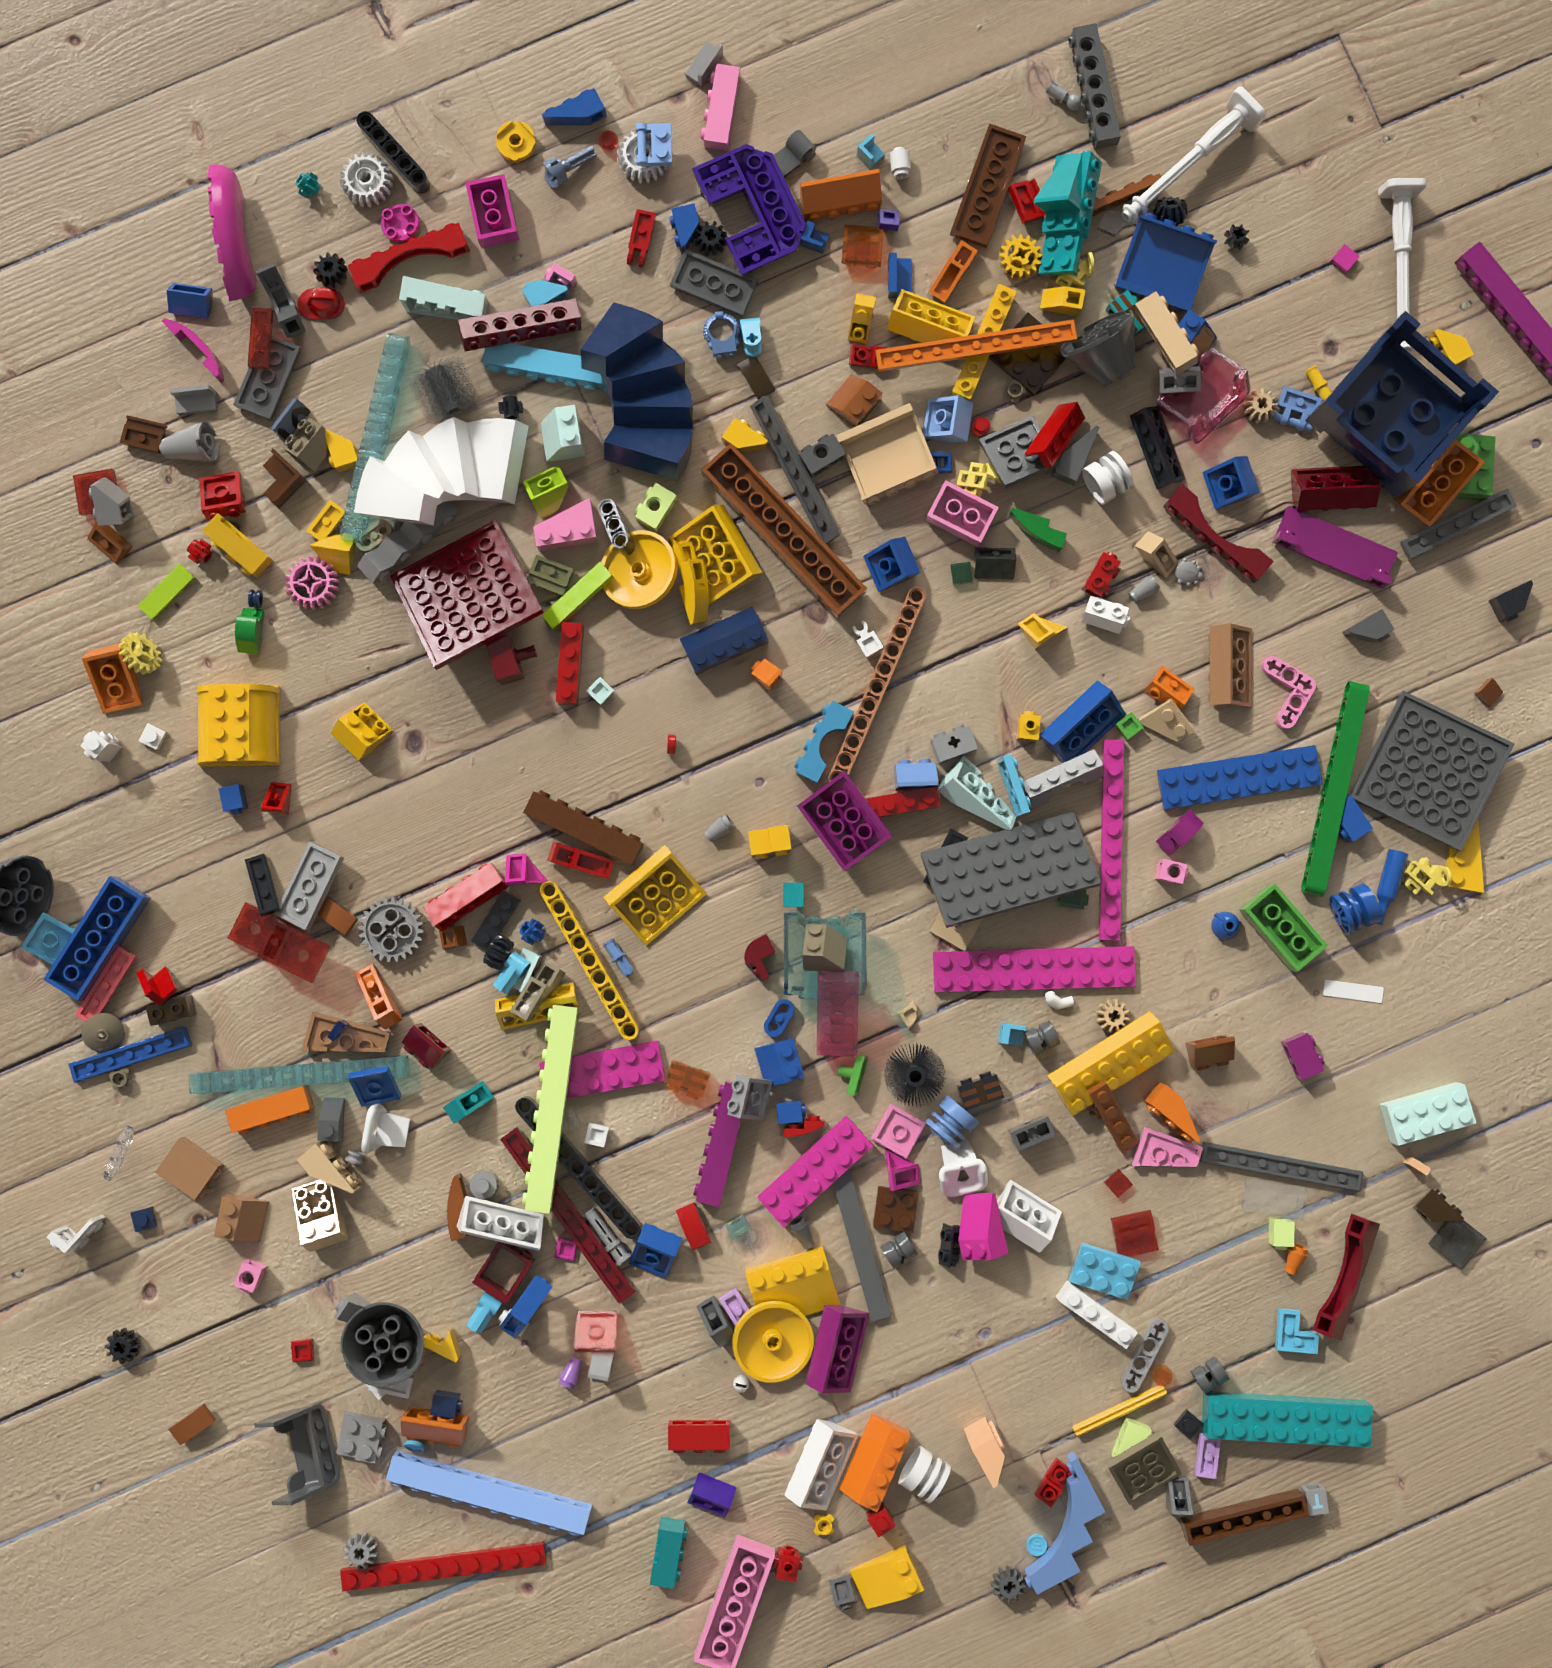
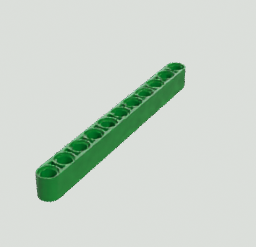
[1301,681,1370,897]

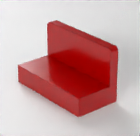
[136,966,178,1006]

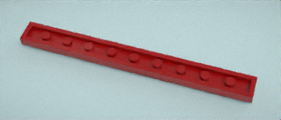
[340,1542,547,1592]

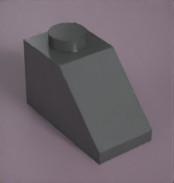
[1342,609,1394,642]
[317,1098,345,1141]
[697,1295,734,1348]

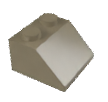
[802,924,848,972]

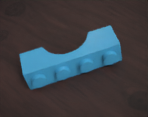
[794,701,854,784]

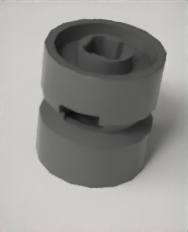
[1023,1020,1061,1056]
[880,1232,918,1269]
[1190,1356,1230,1395]

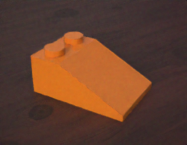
[81,643,143,714]

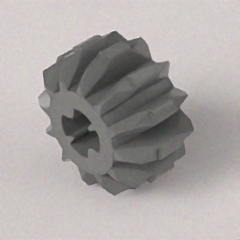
[991,1565,1026,1604]

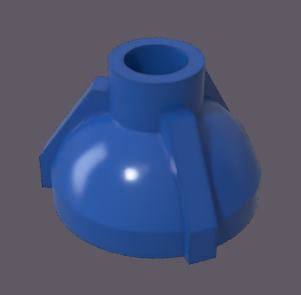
[1211,912,1242,941]

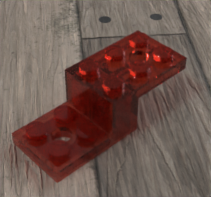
[227,902,331,983]

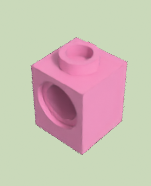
[1155,859,1189,885]
[234,1259,267,1294]

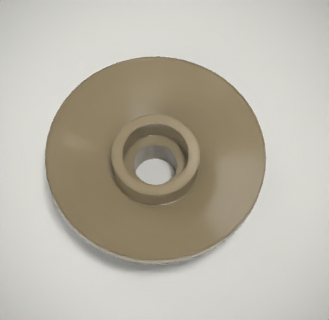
[82,1013,124,1052]

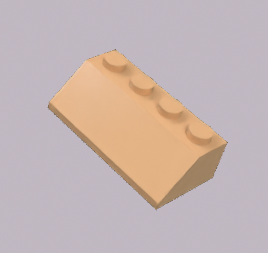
[964,1417,1005,1488]

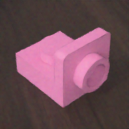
[544,263,577,288]

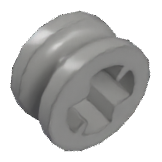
[345,1149,366,1165]

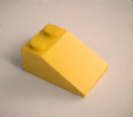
[850,1545,924,1609]

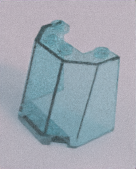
[784,910,867,1000]

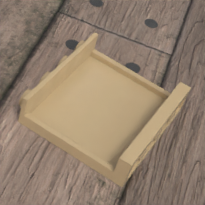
[836,403,939,505]

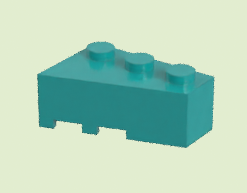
[650,1517,688,1589]

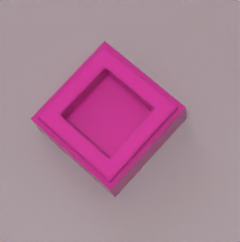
[1330,244,1360,273]
[554,1237,577,1261]

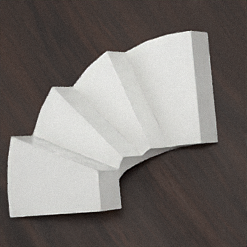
[354,417,529,526]

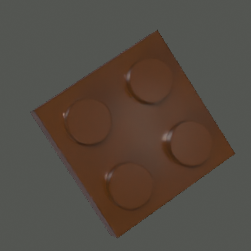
[873,1186,919,1233]

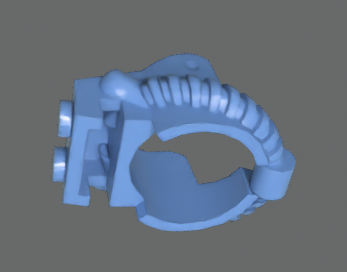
[703,311,741,359]

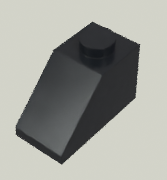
[1488,580,1533,622]

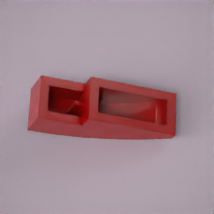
[547,842,615,879]

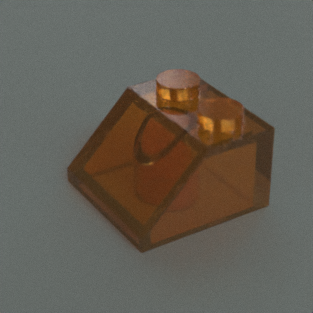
[841,224,883,268]

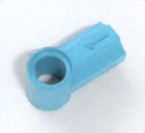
[493,952,531,995]
[466,1292,502,1334]

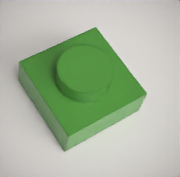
[1115,712,1144,740]

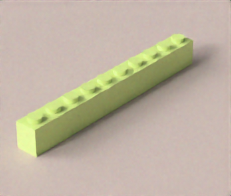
[522,1005,579,1214]

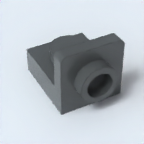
[829,1575,857,1611]

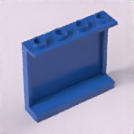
[1114,212,1217,311]

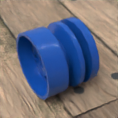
[1329,883,1382,935]

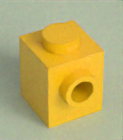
[1016,711,1041,742]

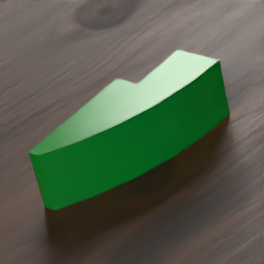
[1009,507,1067,552]

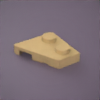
[1139,699,1194,742]

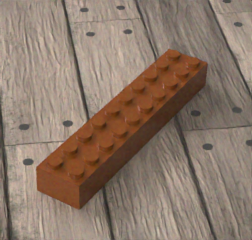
[701,443,867,619]

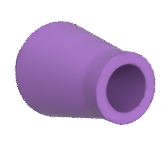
[559,1357,583,1389]

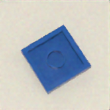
[348,1066,401,1107]

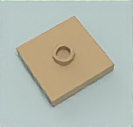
[929,913,983,951]

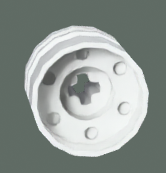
[1082,451,1134,505]
[898,1446,951,1503]

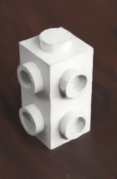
[1082,596,1130,634]
[80,730,122,762]

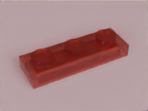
[248,307,274,370]

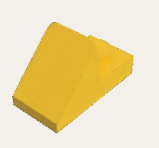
[424,1328,461,1363]

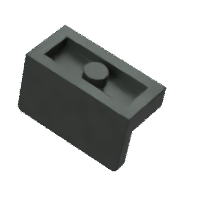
[974,547,1016,579]

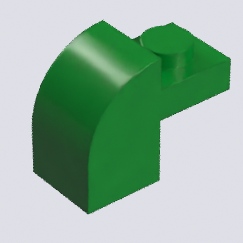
[235,608,265,654]

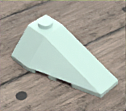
[938,755,1016,830]

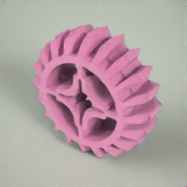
[284,556,340,610]

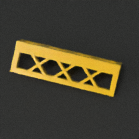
[495,982,580,1030]

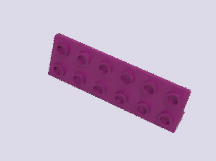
[1272,506,1398,589]

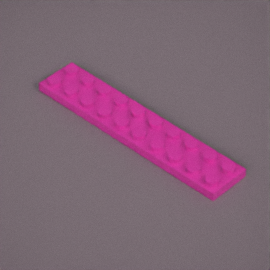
[933,946,1136,992]

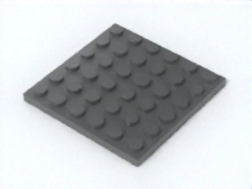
[1350,691,1515,852]

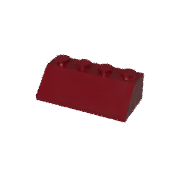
[1291,466,1381,512]

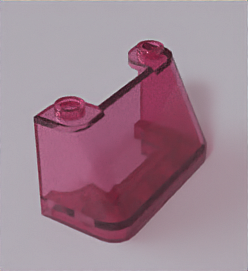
[1156,347,1250,444]

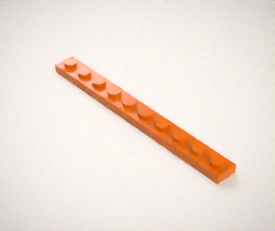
[875,320,1077,372]

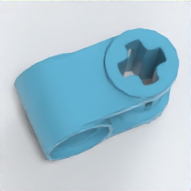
[740,318,762,357]

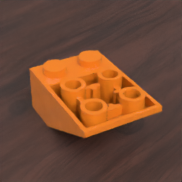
[1143,1082,1200,1143]

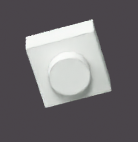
[139,723,168,750]
[584,1122,609,1147]

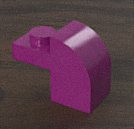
[1156,809,1204,856]

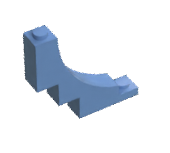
[1024,1451,1105,1595]

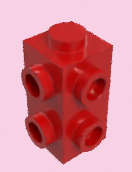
[1081,552,1121,598]

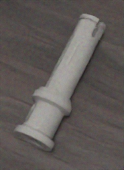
[584,1207,632,1266]

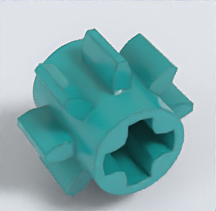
[295,172,321,198]

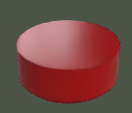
[667,734,676,755]

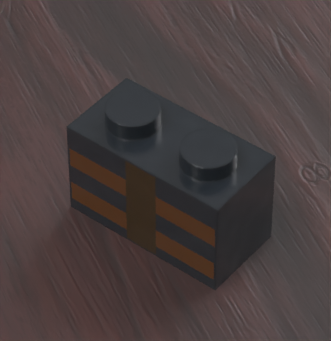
[956,1071,1004,1110]

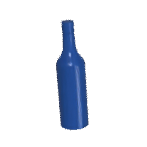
[1376,849,1409,925]

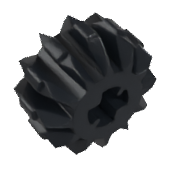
[1153,196,1188,226]
[694,221,727,256]
[313,252,348,288]
[483,935,514,970]
[104,1328,142,1364]

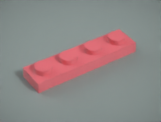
[75,946,138,1022]

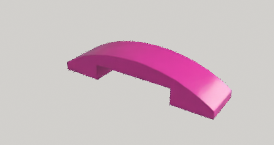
[162,318,224,383]

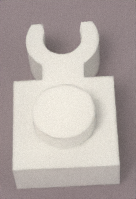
[852,621,884,659]

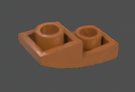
[318,895,358,935]
[168,1404,216,1445]

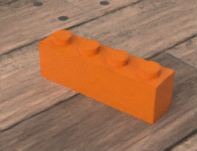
[225,1085,315,1135]

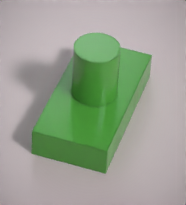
[837,1054,868,1096]

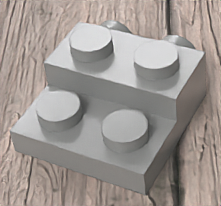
[727,1074,773,1121]
[337,1411,388,1464]

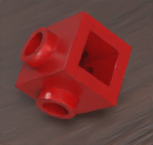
[772,1546,803,1582]

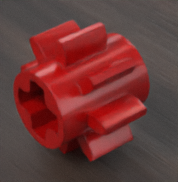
[187,539,213,564]

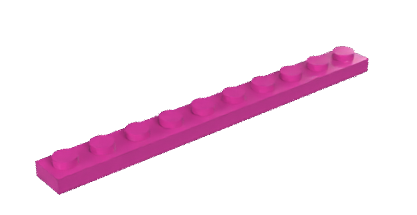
[1099,740,1124,940]

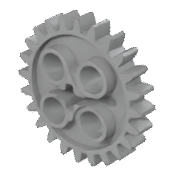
[358,897,425,962]

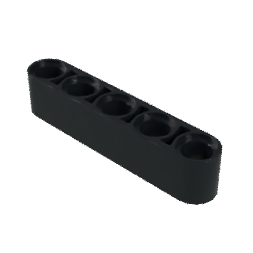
[356,111,430,194]

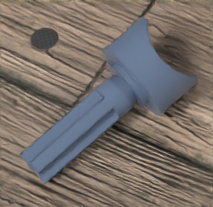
[543,146,597,188]

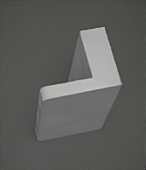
[685,42,723,87]
[170,385,218,415]

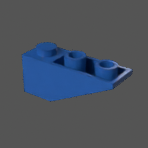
[542,88,607,125]

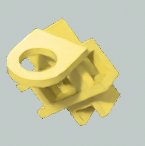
[1055,252,1095,288]
[956,462,1001,498]
[1402,858,1452,895]

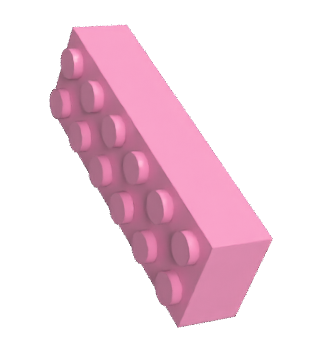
[694,1534,775,1668]

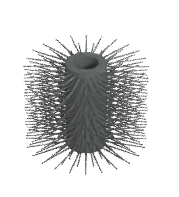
[408,357,480,423]

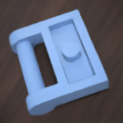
[635,123,672,166]

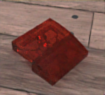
[1111,1210,1159,1257]

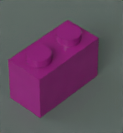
[1281,1032,1325,1080]

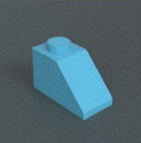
[522,280,570,307]

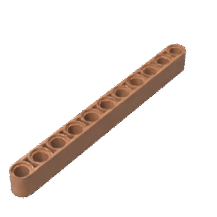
[828,587,926,782]

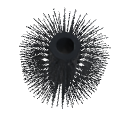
[884,1042,946,1107]

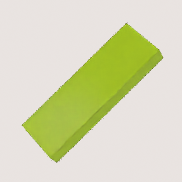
[138,563,196,620]

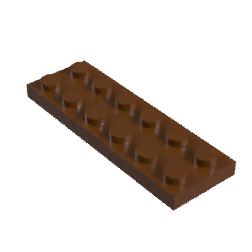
[950,123,1026,248]

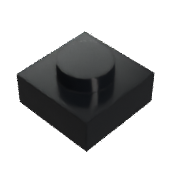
[1174,1409,1203,1439]

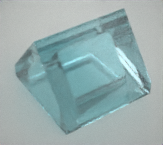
[726,1214,752,1240]

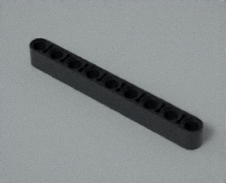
[515,1096,642,1239]

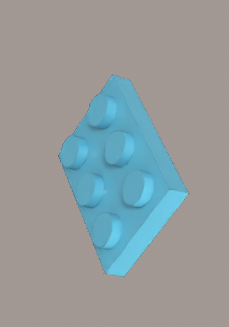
[997,754,1031,817]
[1069,1243,1141,1300]

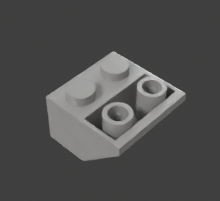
[89,478,134,526]

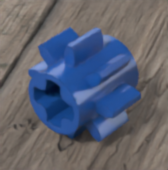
[520,918,545,945]

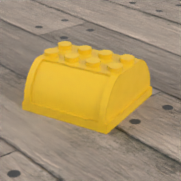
[197,684,280,767]

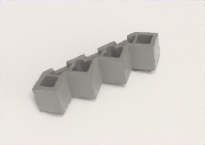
[357,501,458,584]

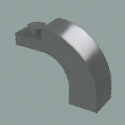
[256,263,306,339]

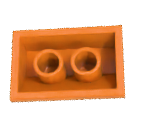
[401,1406,469,1447]

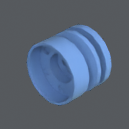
[925,1095,980,1149]

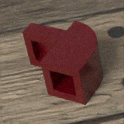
[744,934,775,981]

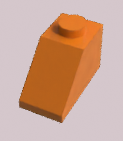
[751,658,783,691]

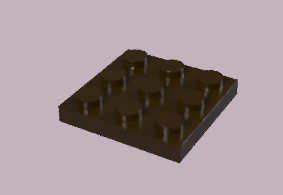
[989,312,1066,397]

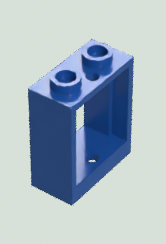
[499,1275,552,1339]

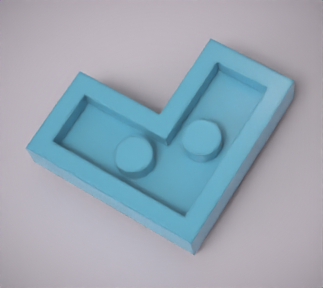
[1275,1308,1319,1354]

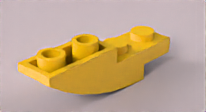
[673,542,709,625]

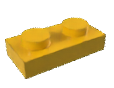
[306,500,347,541]

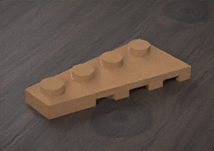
[302,1012,392,1052]

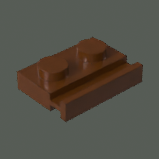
[120,415,168,454]

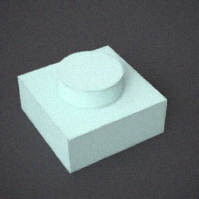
[586,677,615,705]

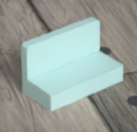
[513,948,542,993]

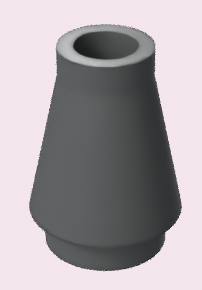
[790,1217,815,1249]

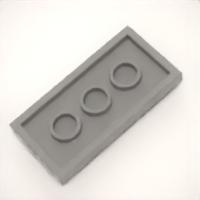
[275,841,344,931]

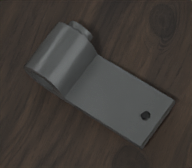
[773,130,816,177]

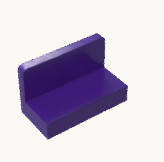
[687,1473,736,1518]

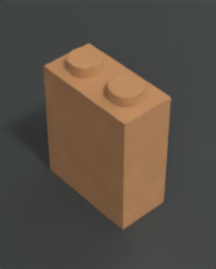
[155,1137,224,1200]

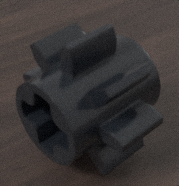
[1224,224,1249,250]
[498,396,523,419]

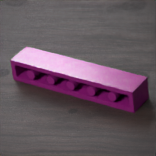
[693,1081,741,1207]

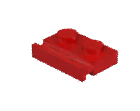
[1008,178,1045,224]

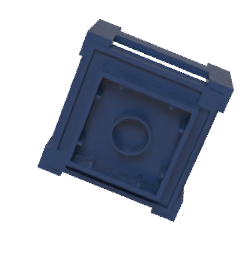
[1305,311,1499,499]

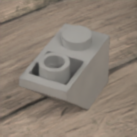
[334,1292,372,1322]
[587,1344,616,1383]

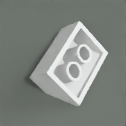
[997,1179,1062,1253]

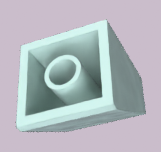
[541,405,586,462]

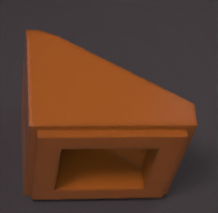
[1474,678,1503,707]
[439,925,467,950]

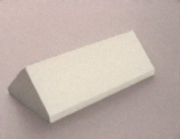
[457,1196,544,1251]

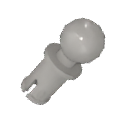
[1045,81,1082,110]

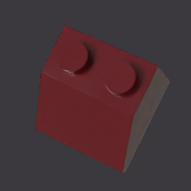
[402,1023,451,1069]

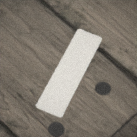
[1323,980,1384,1003]

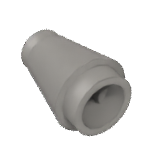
[1129,575,1160,603]
[704,815,735,842]

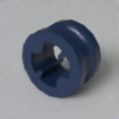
[248,589,263,608]

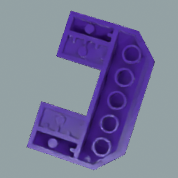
[692,144,806,275]

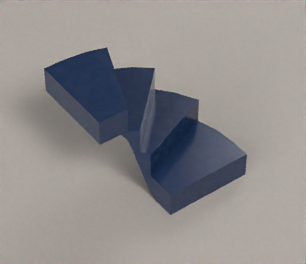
[581,302,693,481]

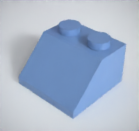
[894,759,938,790]

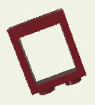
[472,1242,535,1305]

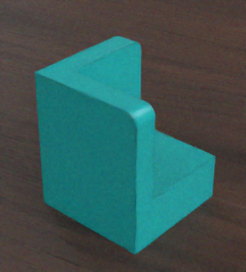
[783,883,804,907]

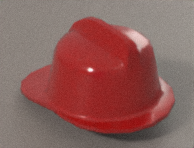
[297,287,345,319]

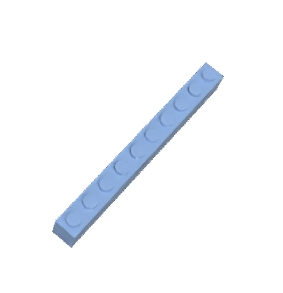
[386,1450,592,1536]

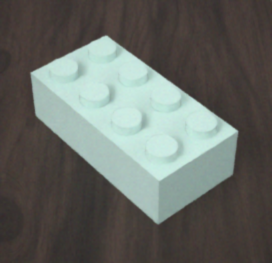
[1379,1082,1476,1146]

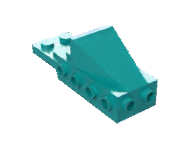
[1034,151,1102,276]

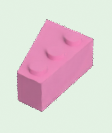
[534,498,598,551]

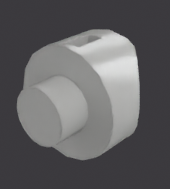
[470,1171,499,1199]

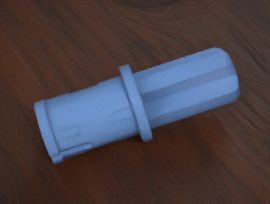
[603,938,634,977]

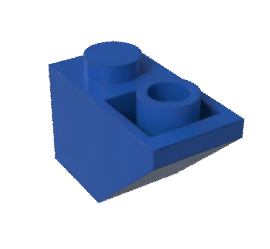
[669,203,700,253]

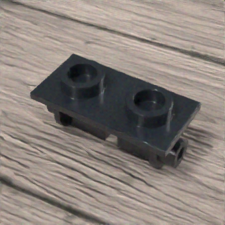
[938,1223,960,1268]

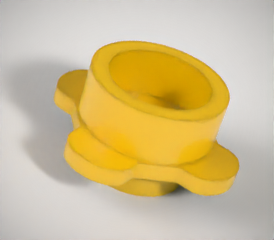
[814,1514,834,1535]

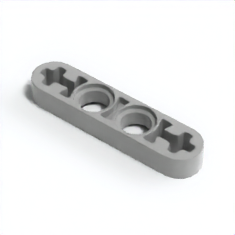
[1120,1318,1169,1393]

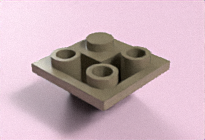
[283,417,327,471]

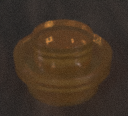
[1152,1365,1172,1386]

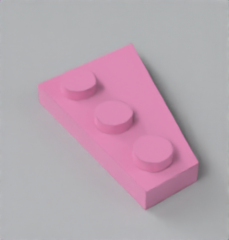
[1132,1127,1203,1167]

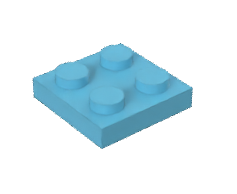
[20,912,75,965]

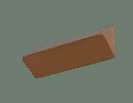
[87,523,133,564]

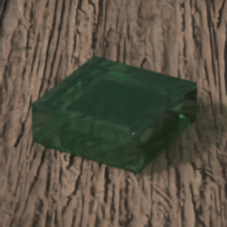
[950,562,973,585]

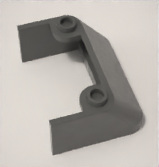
[254,1404,340,1505]

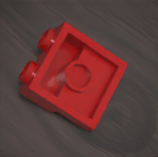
[199,471,246,520]

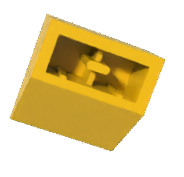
[331,702,393,761]

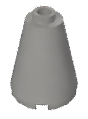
[159,422,219,462]

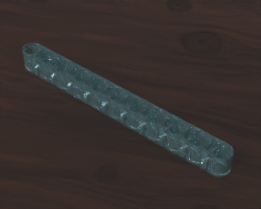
[340,333,410,544]
[188,1055,410,1094]

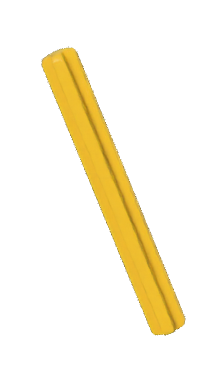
[1073,1384,1167,1437]

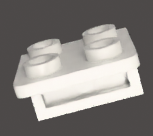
[47,1214,106,1253]

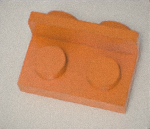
[1144,666,1194,709]

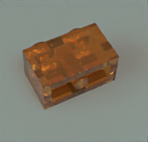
[664,1060,711,1099]

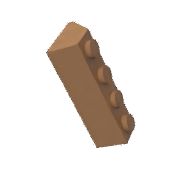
[1208,623,1252,708]

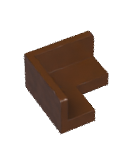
[263,448,306,509]

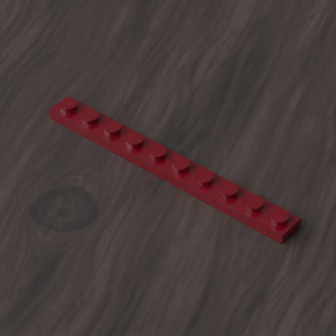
[500,1127,636,1304]

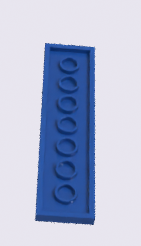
[1157,745,1322,810]

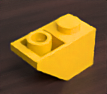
[1039,286,1085,317]
[848,294,876,344]
[1428,329,1474,366]
[722,418,768,453]
[325,429,362,472]

